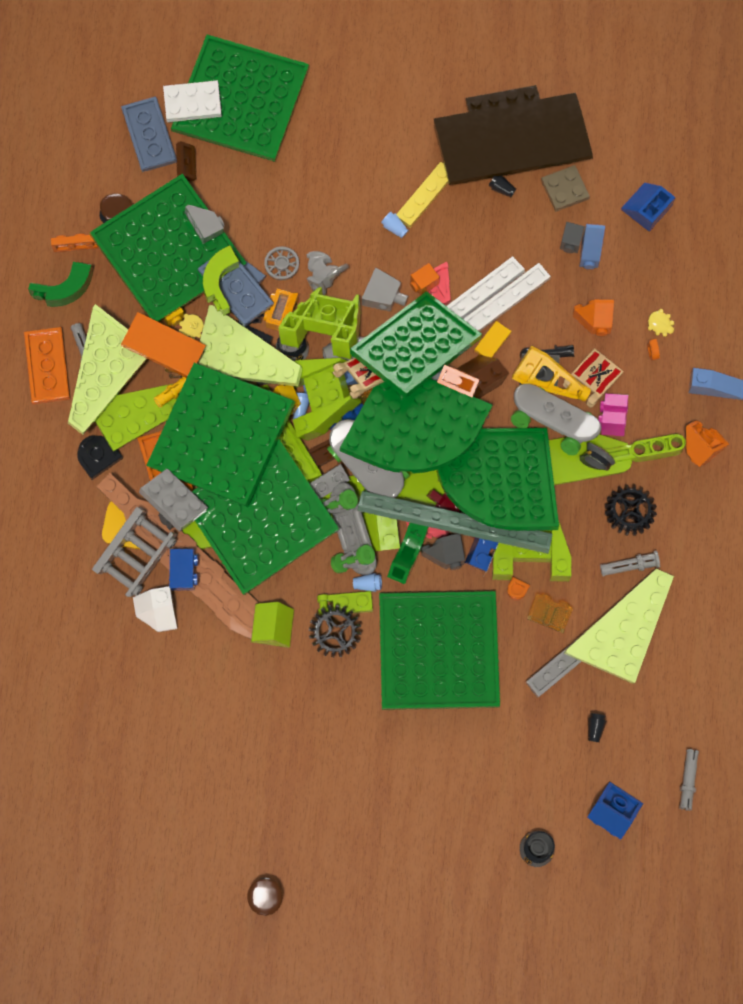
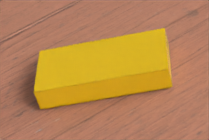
[474,321,511,358]

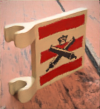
[563,348,624,408]
[333,358,385,399]

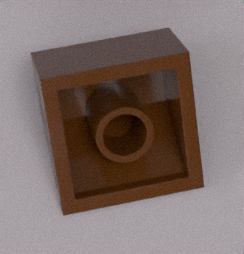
[457,355,509,399]

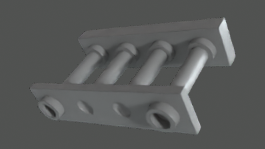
[91,507,178,597]

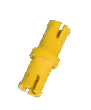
[153,376,187,408]

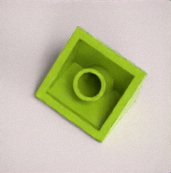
[251,602,294,648]

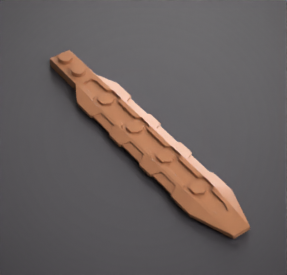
[96,473,258,639]

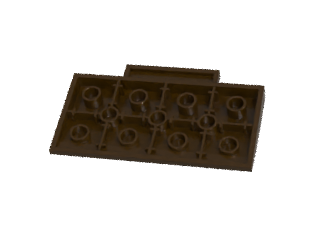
[434,85,593,185]

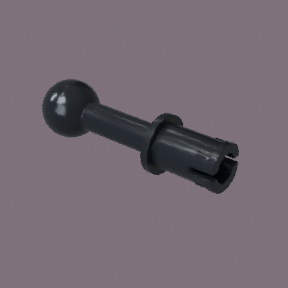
[520,345,574,358]

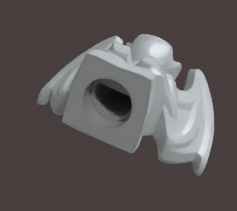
[306,251,349,295]

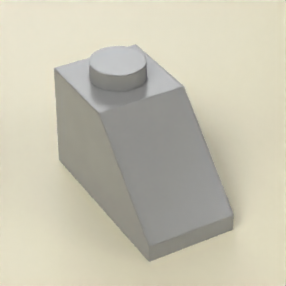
[184,205,224,244]

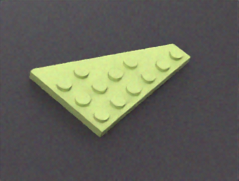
[68,304,147,435]
[197,305,302,386]
[564,569,674,684]

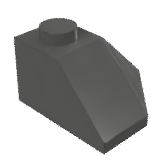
[421,534,465,570]

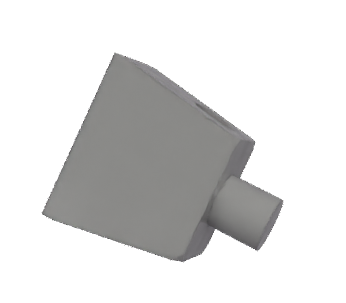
[362,268,409,311]

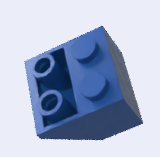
[621,182,676,232]

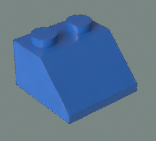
[587,782,643,839]

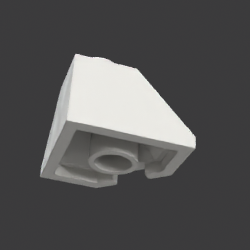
[133,586,177,632]

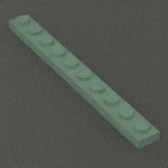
[357,491,552,554]

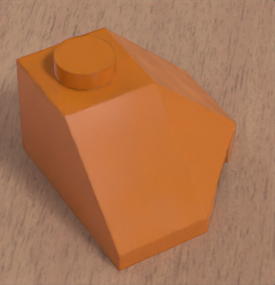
[573,299,614,336]
[686,421,729,467]

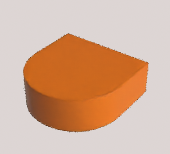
[647,339,660,361]
[507,577,530,600]

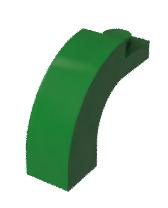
[28,262,93,307]
[387,523,429,584]

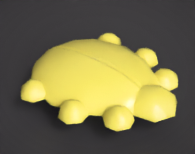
[648,309,674,337]
[179,314,204,340]

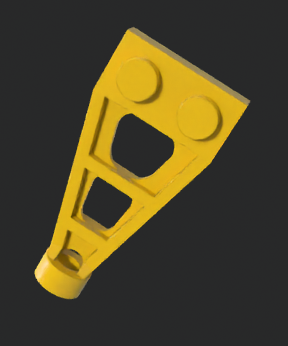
[512,346,591,402]

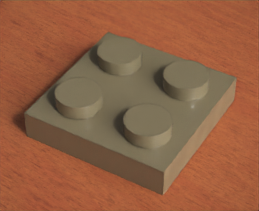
[541,165,590,212]

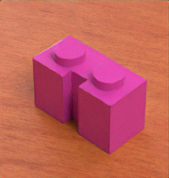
[598,393,628,436]

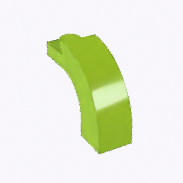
[203,246,239,316]

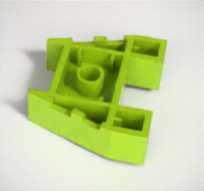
[278,287,361,359]
[293,358,361,441]
[492,523,571,582]

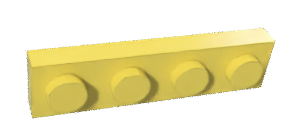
[396,162,448,228]

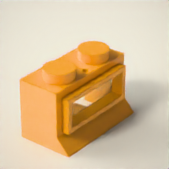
[263,289,299,331]

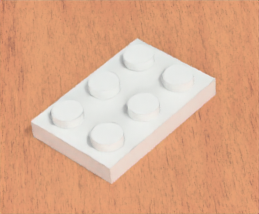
[163,81,221,122]

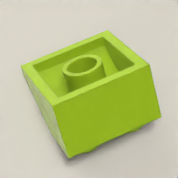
[362,512,400,551]

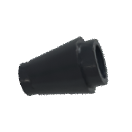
[488,175,517,198]
[588,713,607,743]

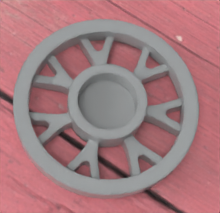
[264,247,299,280]

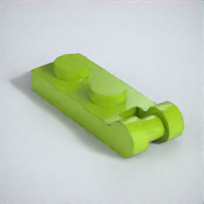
[317,591,373,616]

